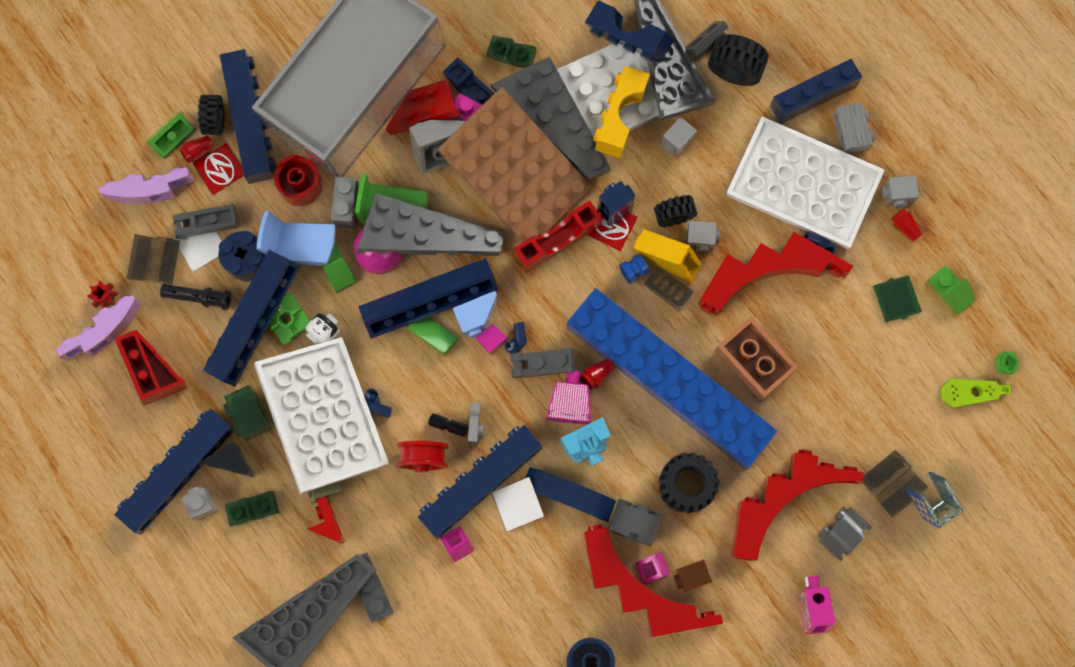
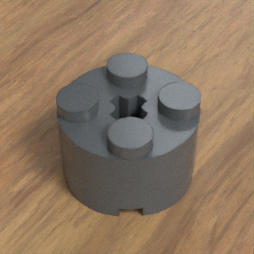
[608,499,663,546]
[818,506,872,561]

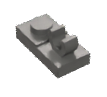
[685,21,728,57]

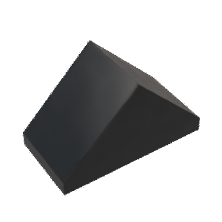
[203,442,254,477]

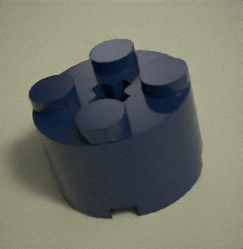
[218,231,265,282]
[566,638,615,667]

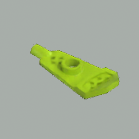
[939,378,1011,408]

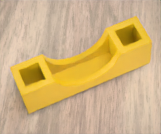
[593,66,650,159]

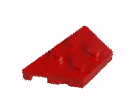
[386,80,460,135]

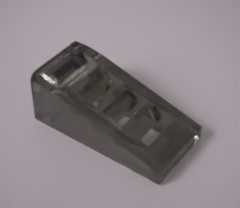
[644,267,694,312]

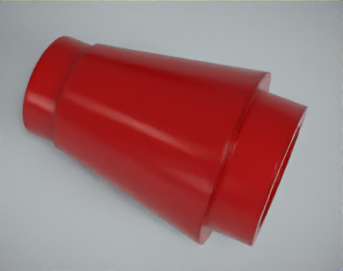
[179,135,214,163]
[891,208,923,242]
[580,358,615,390]

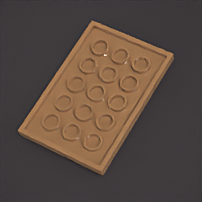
[436,87,592,242]

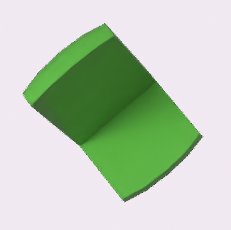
[355,174,428,224]

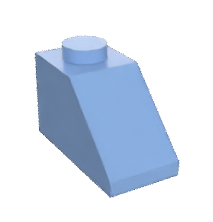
[453,291,497,338]

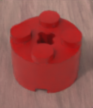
[273,155,322,206]

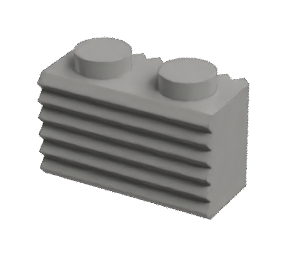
[833,102,875,154]
[331,177,359,229]

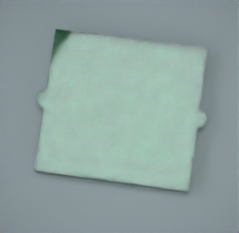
[873,275,922,323]

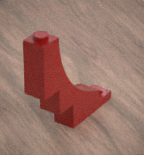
[698,232,853,316]
[584,524,723,637]

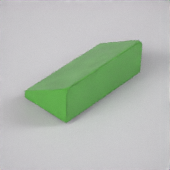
[146,112,195,159]
[407,317,458,356]

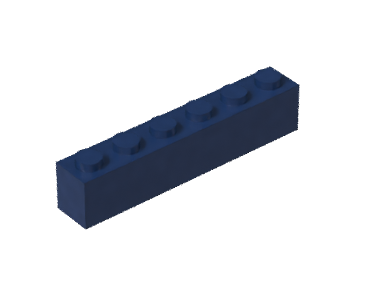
[219,49,276,184]
[203,250,301,387]
[358,258,498,339]
[114,408,236,535]
[418,425,543,540]

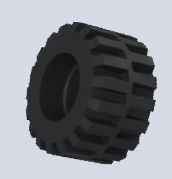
[708,34,769,86]
[659,452,720,514]

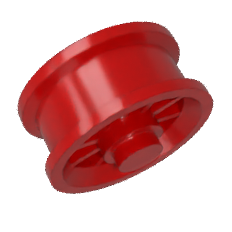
[396,441,448,473]

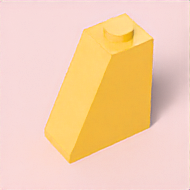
[633,229,702,284]

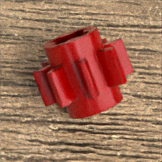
[87,280,118,308]

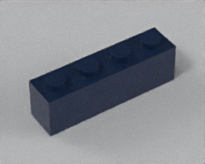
[770,58,862,124]

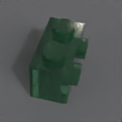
[223,385,271,441]

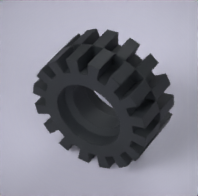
[198,95,225,135]
[654,195,698,227]

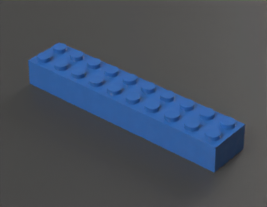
[566,288,778,470]

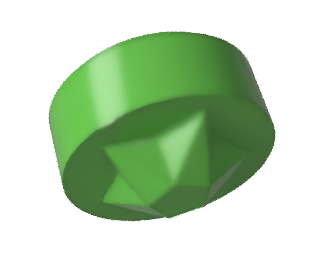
[995,352,1019,375]

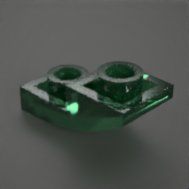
[486,35,537,68]
[225,491,279,527]

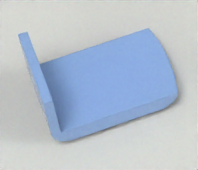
[256,211,336,266]

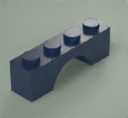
[585,0,674,63]

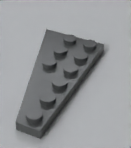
[634,0,715,121]
[491,56,611,181]
[356,193,505,256]
[232,554,377,667]

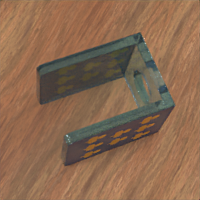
[906,471,964,529]

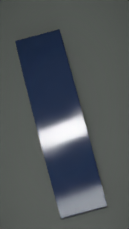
[443,57,494,105]
[525,467,616,523]

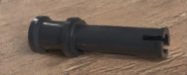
[160,284,231,311]

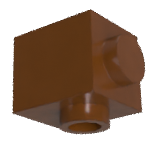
[673,559,712,593]

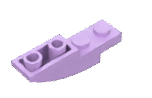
[98,167,194,204]
[56,295,141,361]

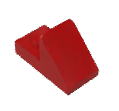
[308,496,345,543]

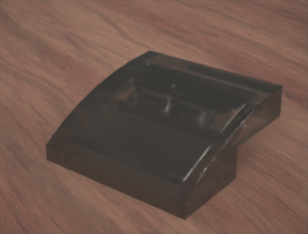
[126,234,180,284]
[862,450,928,518]

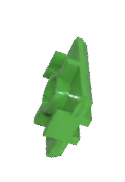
[270,293,310,345]

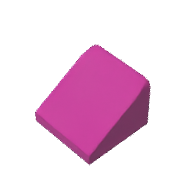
[476,324,508,355]
[440,526,474,562]
[635,552,670,584]

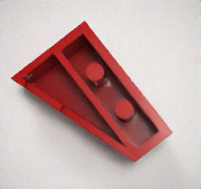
[114,330,187,406]

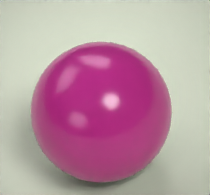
[353,229,403,274]

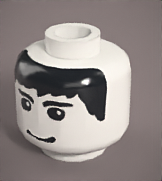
[306,313,339,344]

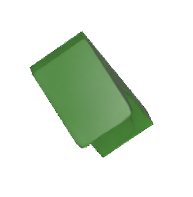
[322,243,357,293]
[927,265,975,315]

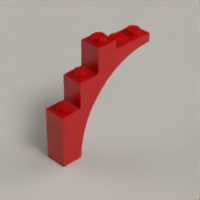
[731,450,864,562]

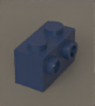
[598,181,635,226]

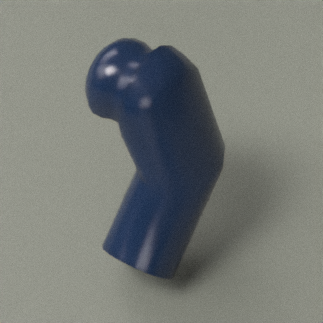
[804,232,836,254]
[505,322,527,354]
[364,388,392,418]

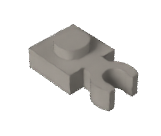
[468,403,484,445]

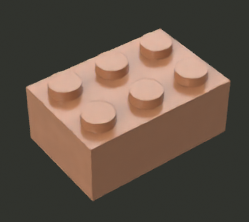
[714,316,799,402]

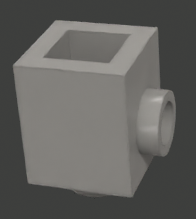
[661,117,697,157]
[882,176,919,208]
[686,221,720,253]
[182,486,218,521]

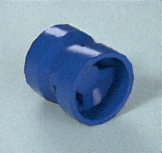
[619,253,650,284]

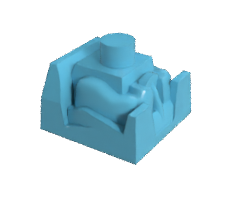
[559,417,611,466]

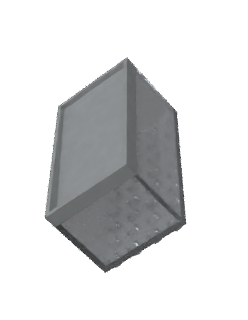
[252,0,446,180]

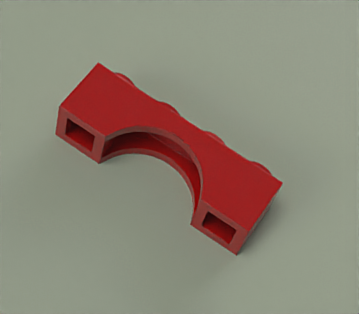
[514,200,602,273]

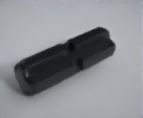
[428,413,468,437]

